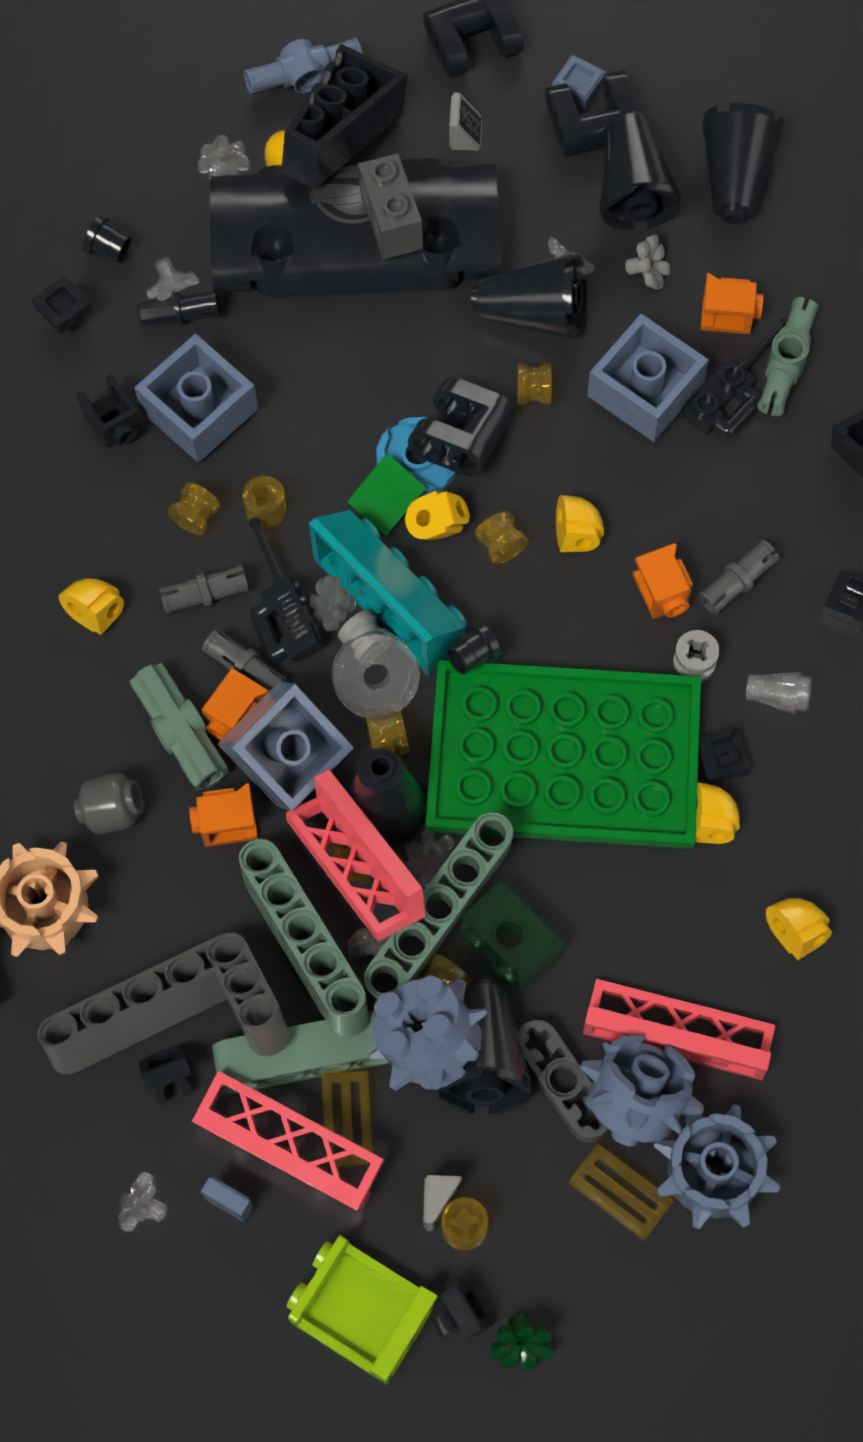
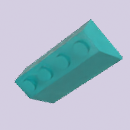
[309,510,467,676]

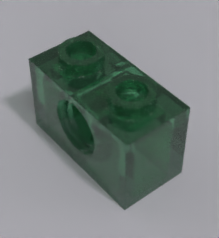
[461,880,565,992]

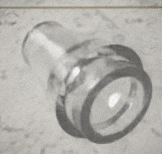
[746,671,812,715]

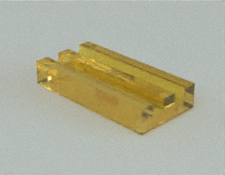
[322,1071,373,1169]
[569,1143,673,1241]

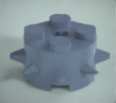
[369,975,488,1091]
[580,1035,704,1147]
[654,1104,780,1229]

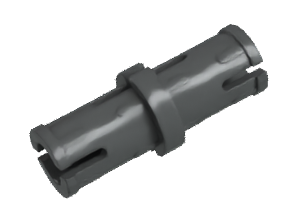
[698,539,780,615]
[159,565,249,615]
[202,628,288,691]

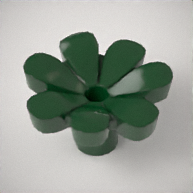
[491,1315,554,1371]

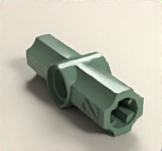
[129,663,229,792]

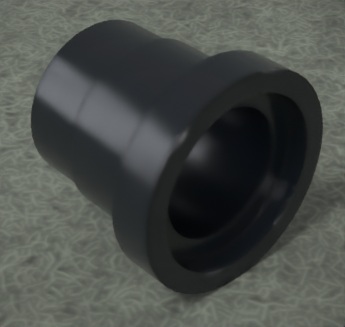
[82,214,132,263]
[446,621,501,675]

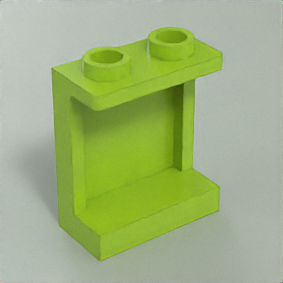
[286,1235,438,1386]

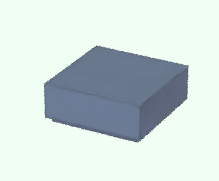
[552,54,606,108]
[200,1177,253,1223]

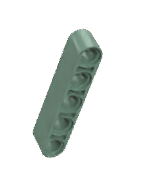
[364,812,513,1005]
[239,839,369,1037]
[212,1010,389,1094]

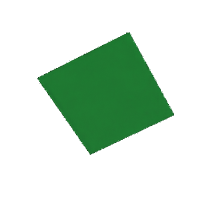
[347,453,426,536]

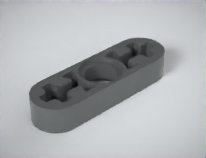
[518,1020,609,1142]

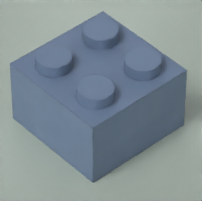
[587,314,709,442]
[134,333,258,463]
[218,682,354,811]

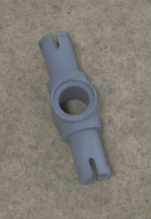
[244,38,363,95]

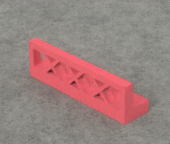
[285,770,426,942]
[583,979,775,1080]
[192,1071,385,1211]

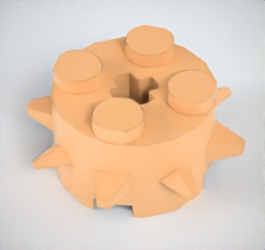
[0,842,98,957]

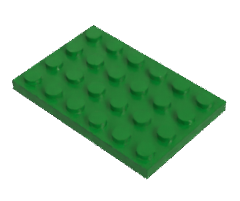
[426,660,701,849]

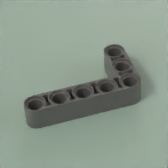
[37,933,290,1074]

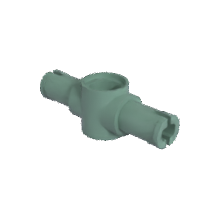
[757,297,819,416]

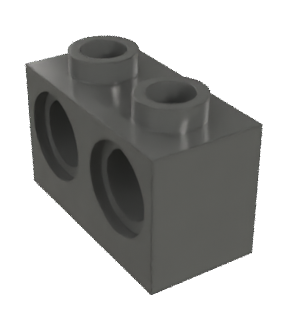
[358,153,423,260]

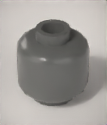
[74,772,144,835]

